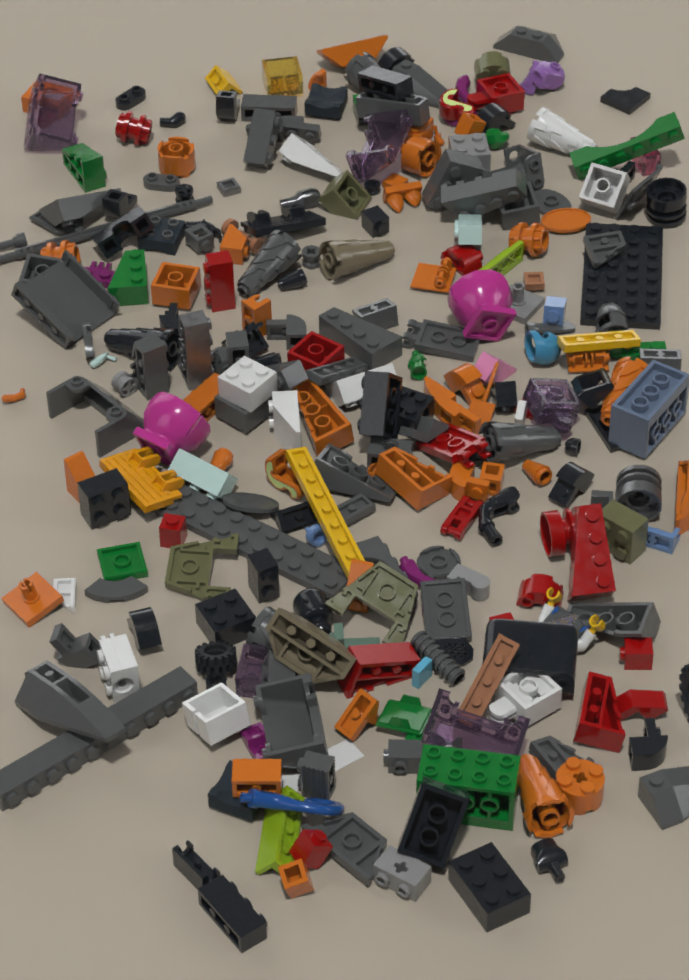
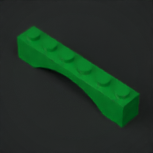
[569,112,685,180]

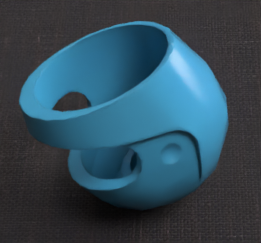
[524,330,561,365]

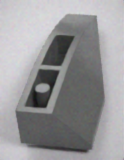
[15,660,127,743]

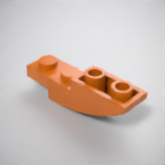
[424,376,481,435]

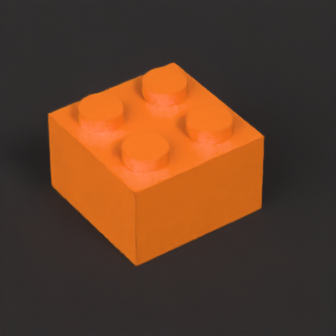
[151,262,201,310]

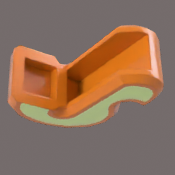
[265,449,305,500]

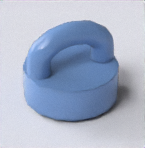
[305,524,327,547]

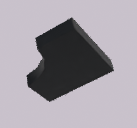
[600,87,651,114]

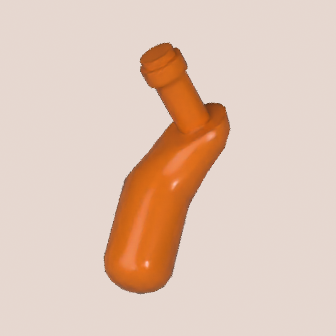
[433,125,445,146]
[1,388,26,403]

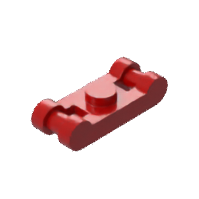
[440,495,484,541]

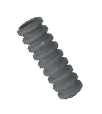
[410,631,466,686]

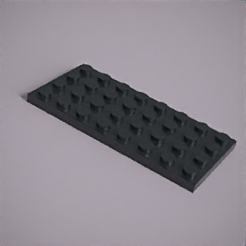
[580,223,663,330]

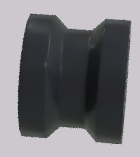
[175,184,194,203]

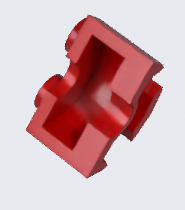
[441,244,483,276]
[516,574,564,607]

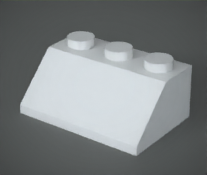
[325,363,396,408]

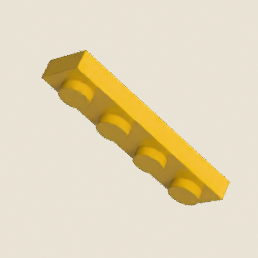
[557,330,641,354]

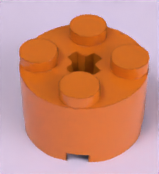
[400,135,441,177]
[157,136,196,178]
[556,757,605,815]

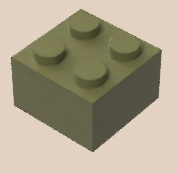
[602,500,649,565]

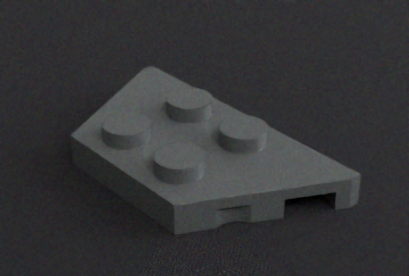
[301,812,387,886]

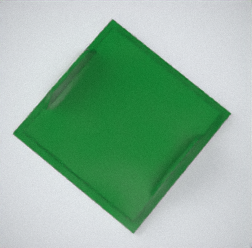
[375,694,434,736]

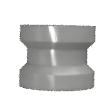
[111,371,137,397]

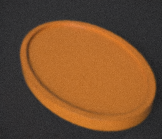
[541,208,591,233]

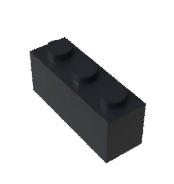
[357,66,414,101]
[198,874,268,953]

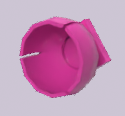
[447,269,517,342]
[133,392,211,466]

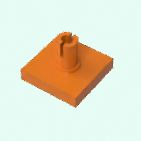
[1,571,64,628]

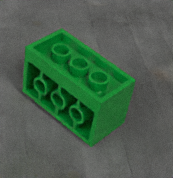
[416,744,521,831]

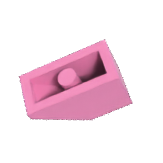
[475,351,517,385]

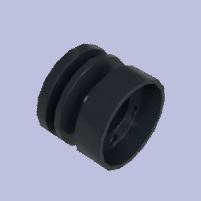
[646,177,687,228]

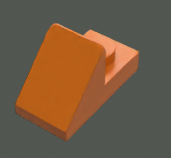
[334,688,379,741]

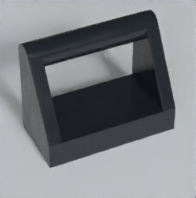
[571,368,614,410]

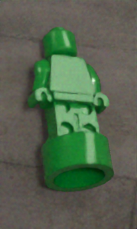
[407,350,427,380]

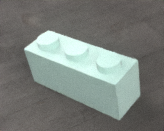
[454,214,482,245]
[168,448,238,500]

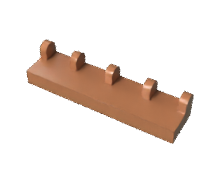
[455,633,520,728]

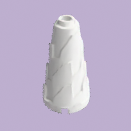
[527,107,598,154]

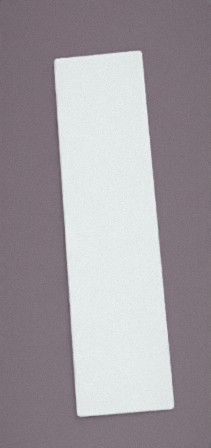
[282,739,364,792]

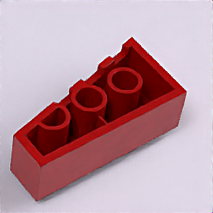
[567,503,616,601]

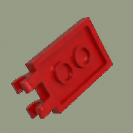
[415,423,491,469]

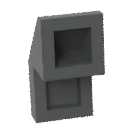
[398,416,449,443]

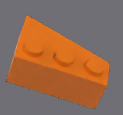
[375,447,453,511]

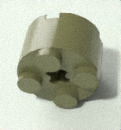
[474,51,511,84]

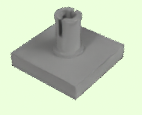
[510,282,545,325]

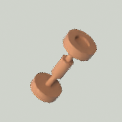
[221,218,266,254]

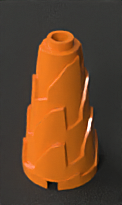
[600,356,648,426]
[519,754,574,838]

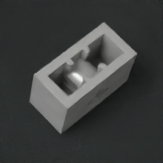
[373,845,432,902]

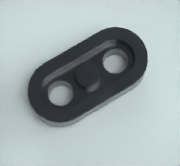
[115,86,146,111]

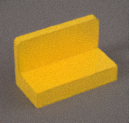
[205,65,243,95]

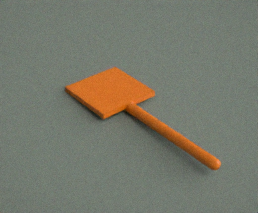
[468,362,499,425]

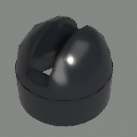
[565,438,581,456]

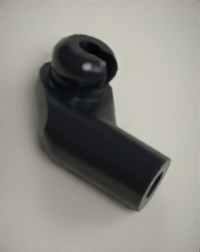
[160,112,186,127]

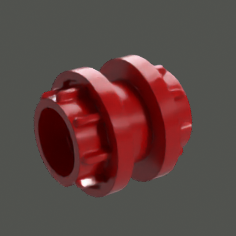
[115,111,153,146]

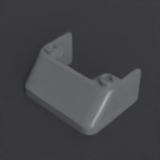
[46,376,144,458]

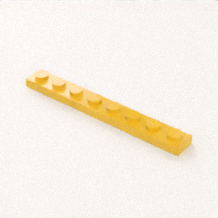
[285,446,365,579]

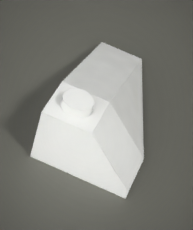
[279,133,343,177]

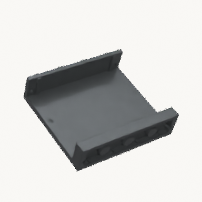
[11,250,120,350]

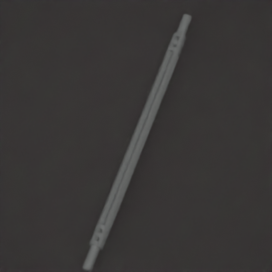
[0,195,213,263]

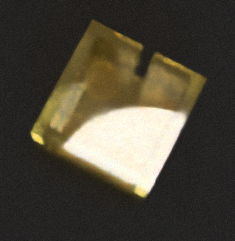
[262,56,303,96]

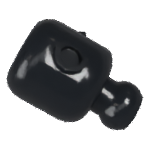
[293,588,333,634]

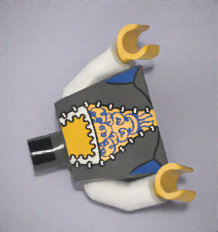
[538,587,606,653]

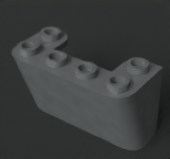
[478,144,545,192]

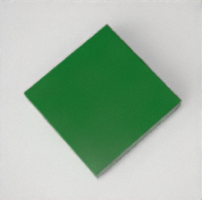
[96,542,148,581]

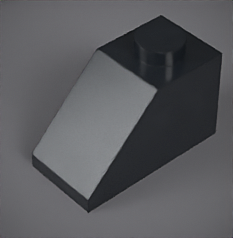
[490,381,517,412]

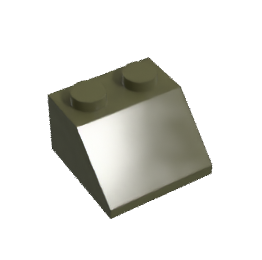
[318,170,372,219]

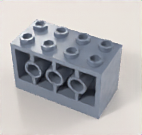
[608,360,689,459]

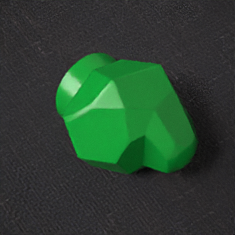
[485,128,509,149]

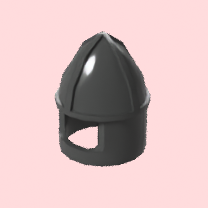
[595,302,629,332]

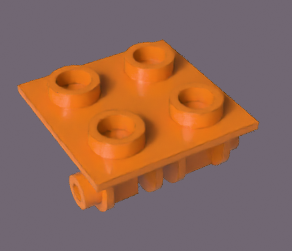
[410,257,457,293]
[566,350,610,373]

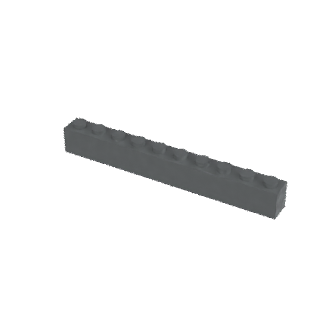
[0,666,198,811]

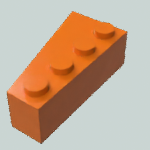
[293,379,354,457]

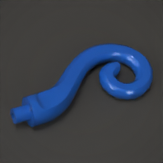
[240,788,345,816]

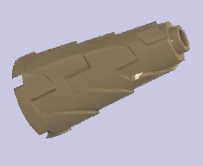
[318,239,395,280]

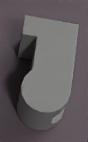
[447,564,490,601]

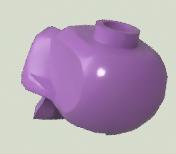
[519,60,565,95]

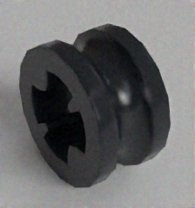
[364,179,381,196]
[206,674,227,690]

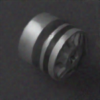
[616,465,662,521]

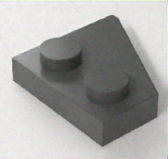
[583,230,626,269]
[529,736,594,780]

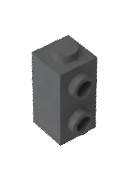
[383,739,436,774]

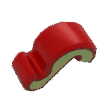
[439,88,475,122]

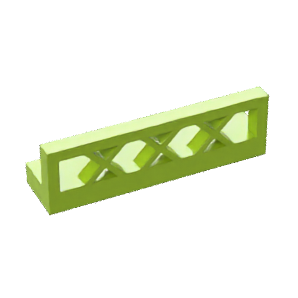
[479,240,524,275]

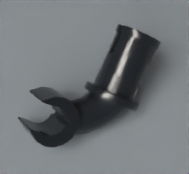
[186,219,222,243]

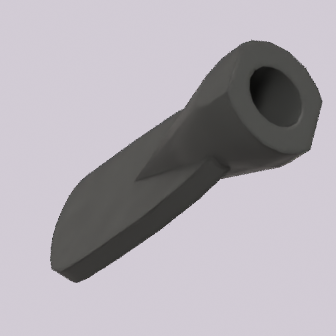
[525,321,575,334]

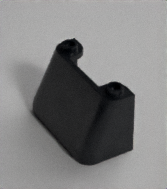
[482,619,579,694]

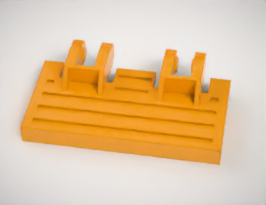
[99,446,185,513]

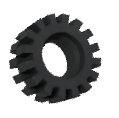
[195,640,237,676]

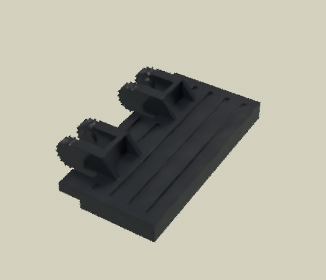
[240,204,326,237]

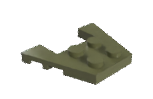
[165,533,240,601]
[325,561,418,643]

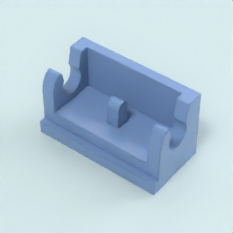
[646,526,681,554]

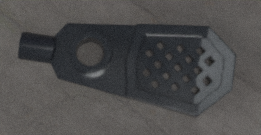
[414,638,474,666]

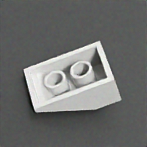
[268,390,301,450]

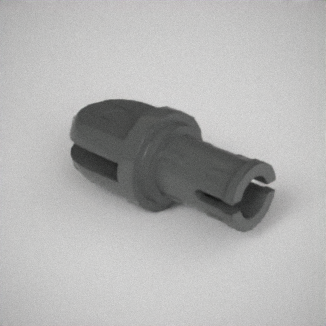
[279,188,321,209]

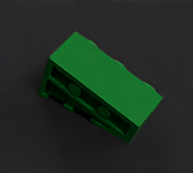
[62,143,107,193]
[107,249,149,306]

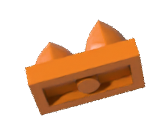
[382,181,422,213]

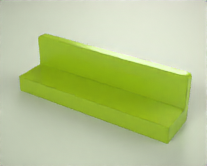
[255,785,305,875]

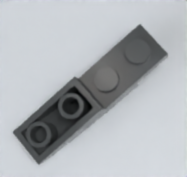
[246,116,322,142]

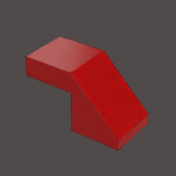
[616,689,668,721]

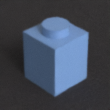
[543,296,567,326]

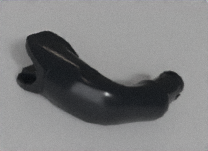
[478,486,520,546]

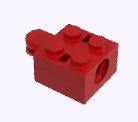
[467,73,525,113]

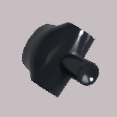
[531,838,568,882]

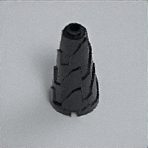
[104,327,180,370]

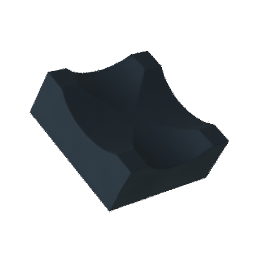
[304,83,348,119]
[137,215,186,256]
[208,760,261,822]

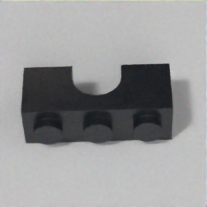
[91,206,155,259]

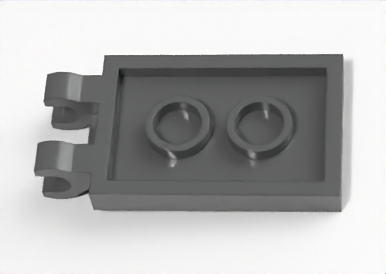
[402,319,481,363]

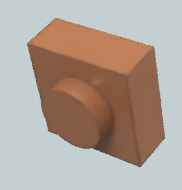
[523,272,545,291]

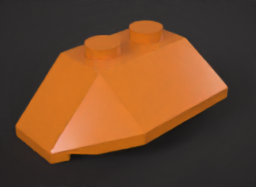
[317,35,388,70]
[674,460,689,535]

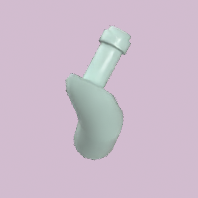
[90,352,117,368]

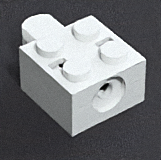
[96,633,140,704]
[489,673,562,728]

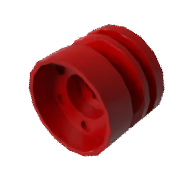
[540,506,579,557]

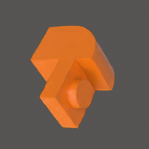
[443,363,489,406]
[450,462,490,501]

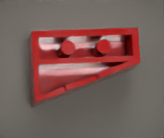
[203,250,235,313]
[336,642,421,699]
[573,671,626,753]

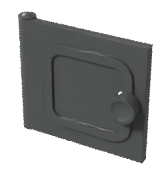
[614,164,663,220]

